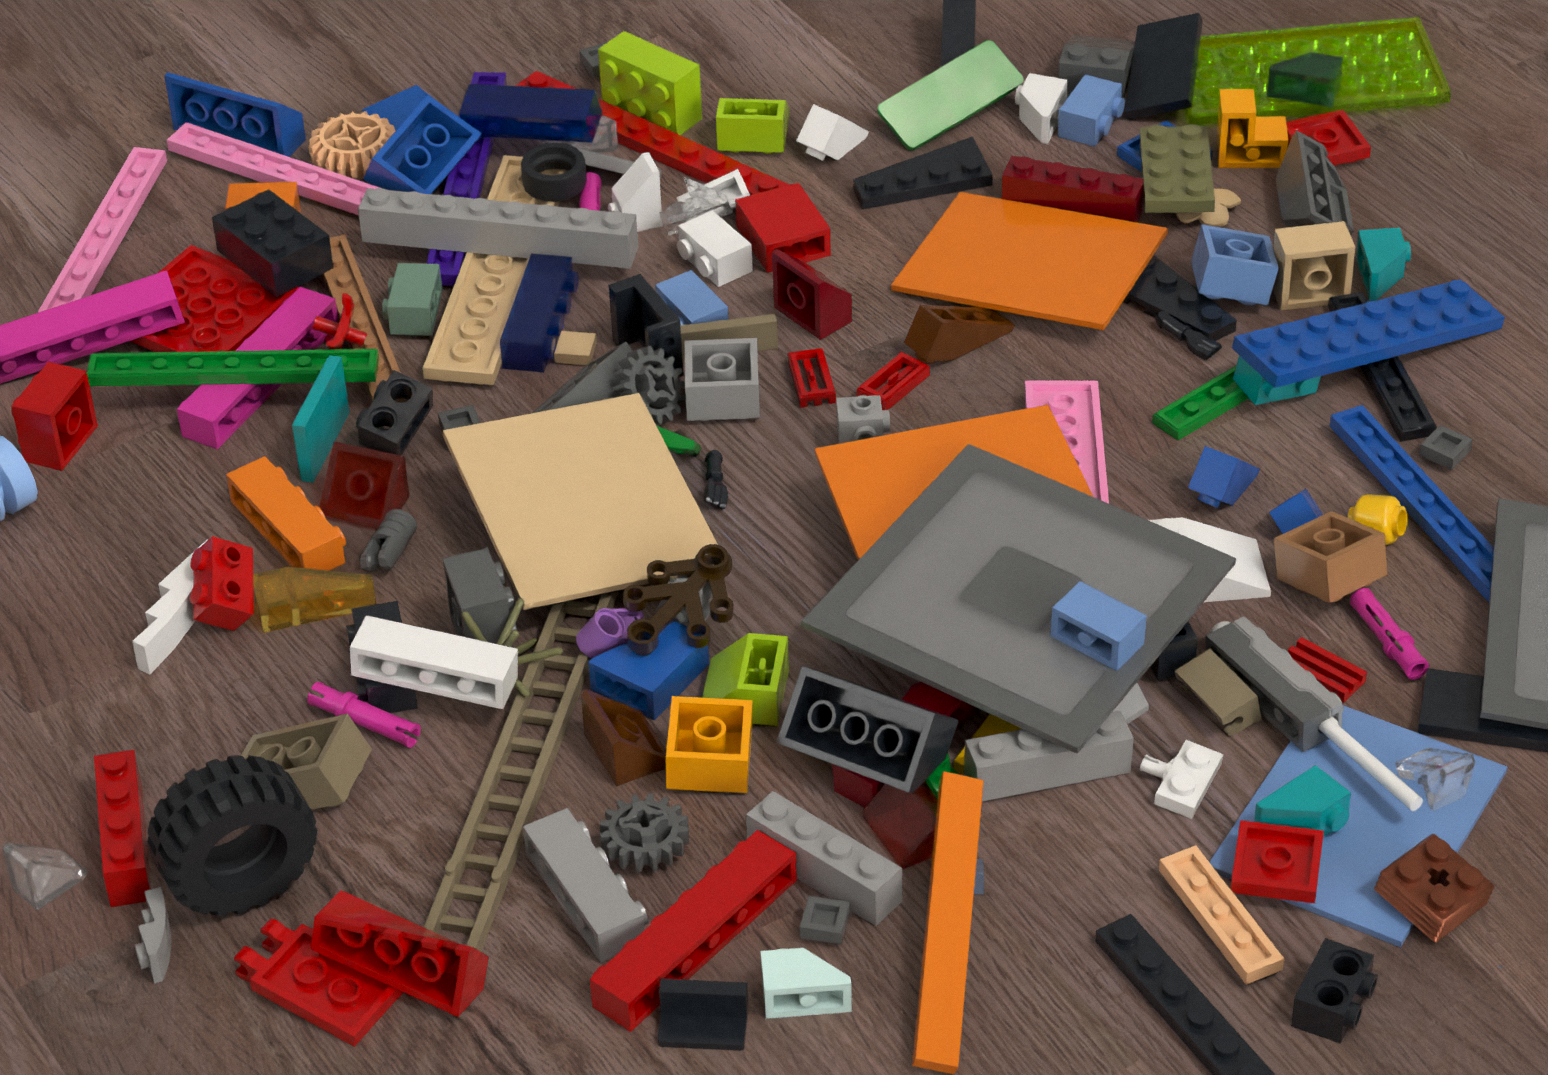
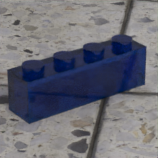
[459,84,603,143]
[500,253,579,373]

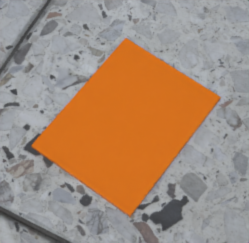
[891,192,1168,330]
[815,405,1094,560]

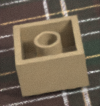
[1272,221,1355,311]

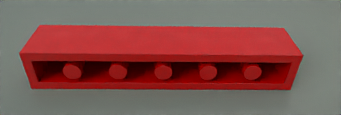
[590,829,797,1032]

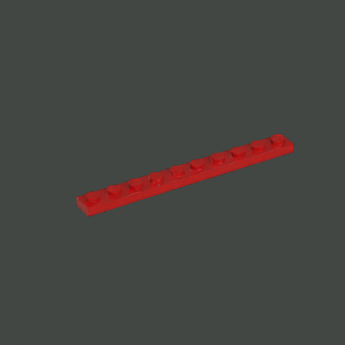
[515,71,789,195]

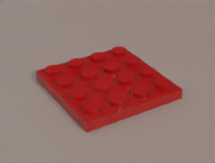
[130,245,298,352]

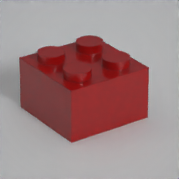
[11,361,98,471]

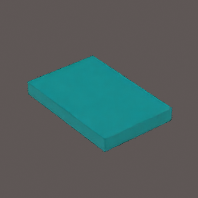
[292,355,350,483]

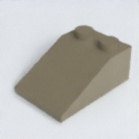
[241,713,372,810]

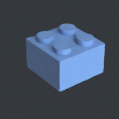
[1191,224,1279,305]

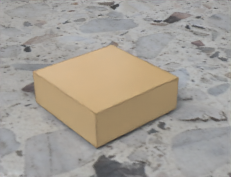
[554,331,597,365]

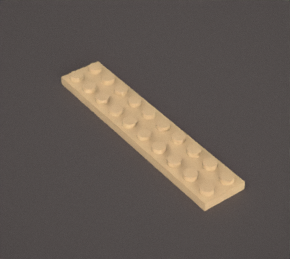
[423,155,567,385]

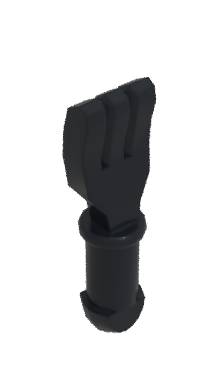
[1155,311,1222,360]
[704,450,728,510]

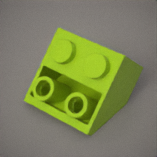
[716,98,790,153]
[702,633,789,726]

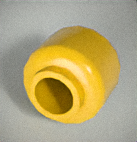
[1347,494,1407,545]

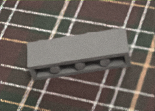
[964,710,1134,802]
[746,791,902,926]
[523,808,648,963]

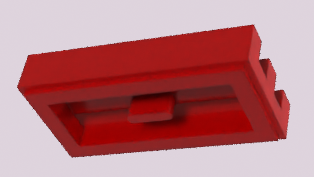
[787,348,836,408]
[857,352,930,410]
[1288,637,1367,703]

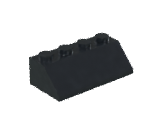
[776,666,959,793]

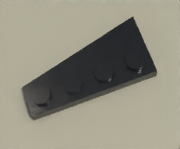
[853,136,993,210]
[1123,255,1237,341]

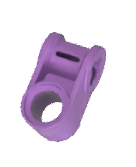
[576,608,644,658]

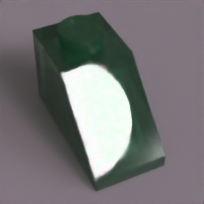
[1267,52,1343,107]

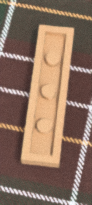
[1159,845,1284,985]

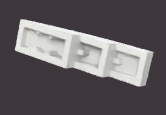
[132,539,208,675]

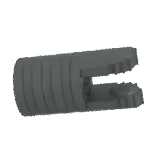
[360,509,417,572]

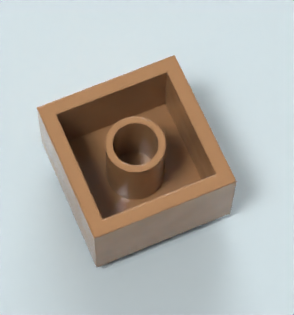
[1274,511,1388,603]

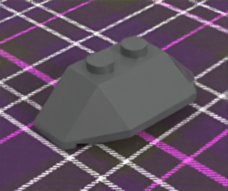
[1275,131,1354,235]

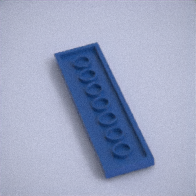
[1232,279,1505,388]

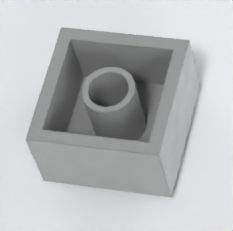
[685,338,760,421]

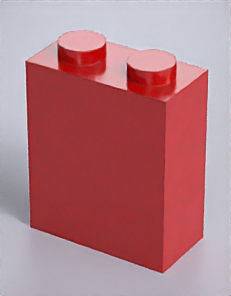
[735,182,831,273]

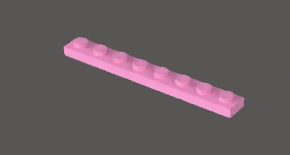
[167,122,380,215]
[38,147,167,313]

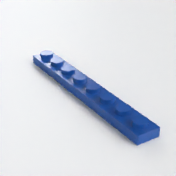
[1329,405,1494,602]

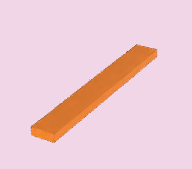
[912,771,984,1075]

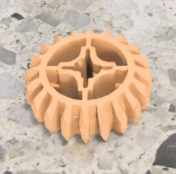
[309,111,395,180]

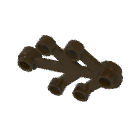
[623,544,734,655]

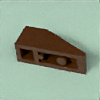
[904,305,1015,363]

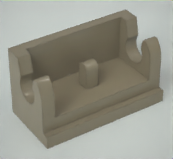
[1175,649,1262,736]

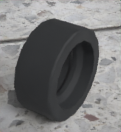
[521,143,587,202]

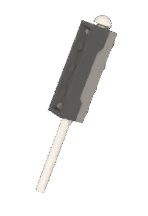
[1206,616,1423,811]

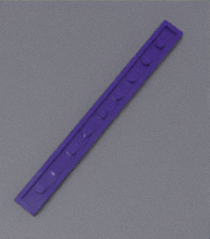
[426,72,507,286]

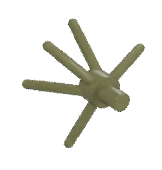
[462,598,563,697]

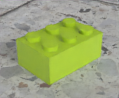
[598,31,702,135]

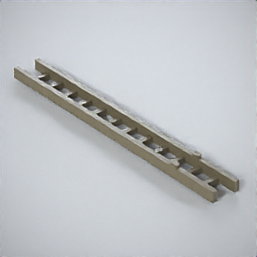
[424,590,620,952]

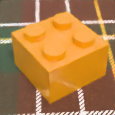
[666,696,753,793]

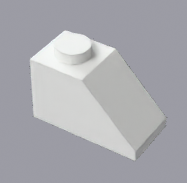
[1015,73,1068,144]
[796,104,869,161]
[608,152,663,232]

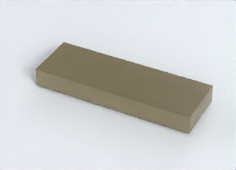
[681,314,778,361]

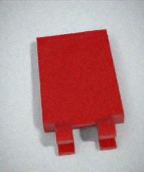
[234,918,403,1047]

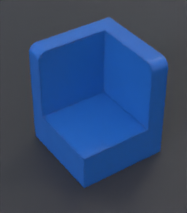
[1269,488,1323,534]

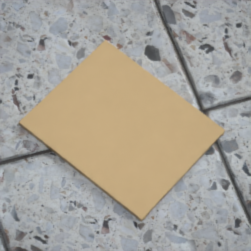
[443,393,718,610]

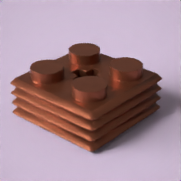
[1374,834,1495,942]

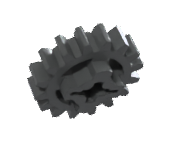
[613,346,686,425]
[600,793,689,872]

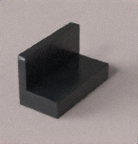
[658,979,749,1051]

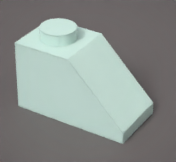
[761,948,852,1019]

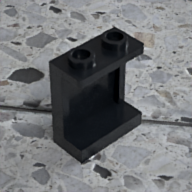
[608,274,684,378]

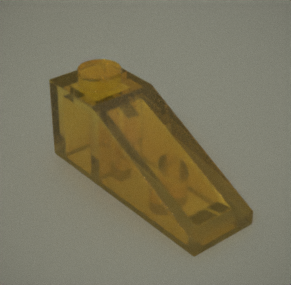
[253,567,376,633]

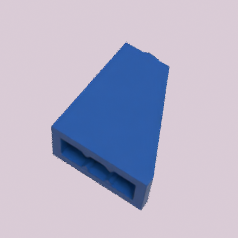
[588,622,709,720]

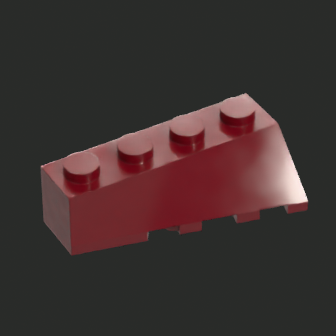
[1002,156,1144,223]

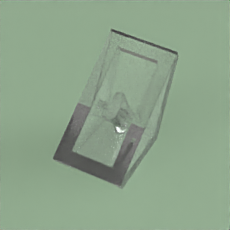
[2,842,88,910]

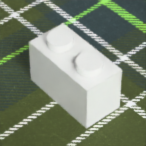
[677,210,753,287]

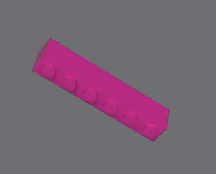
[0,270,185,384]
[177,287,339,449]

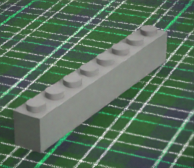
[358,188,638,269]

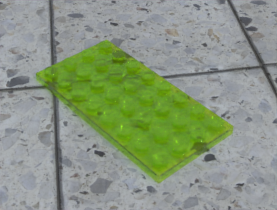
[1183,17,1451,126]

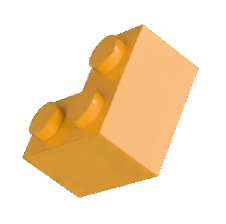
[1216,89,1288,168]

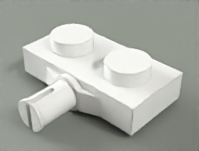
[1140,740,1224,819]

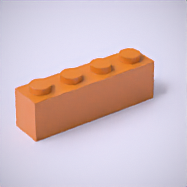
[226,456,346,582]

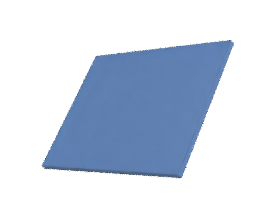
[1209,705,1508,948]

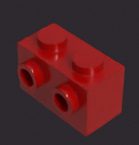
[190,536,254,631]

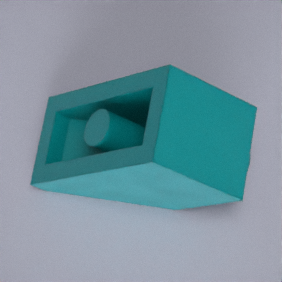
[1356,227,1411,301]
[1254,765,1351,837]

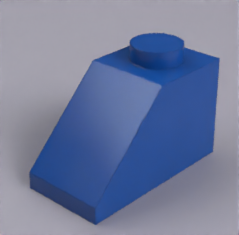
[1188,446,1260,508]

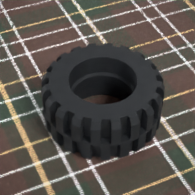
[147,755,318,916]

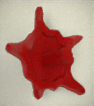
[312,293,367,349]

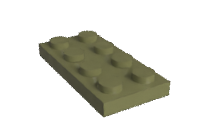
[1139,124,1215,213]

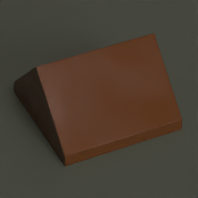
[581,689,666,786]

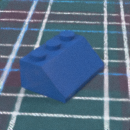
[363,94,482,194]

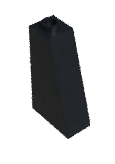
[941,0,976,67]

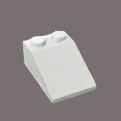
[1148,517,1271,602]

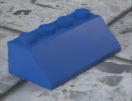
[164,72,306,157]

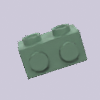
[382,263,443,336]

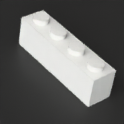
[350,615,518,709]

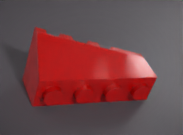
[310,890,489,1017]

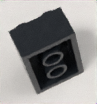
[212,189,334,297]

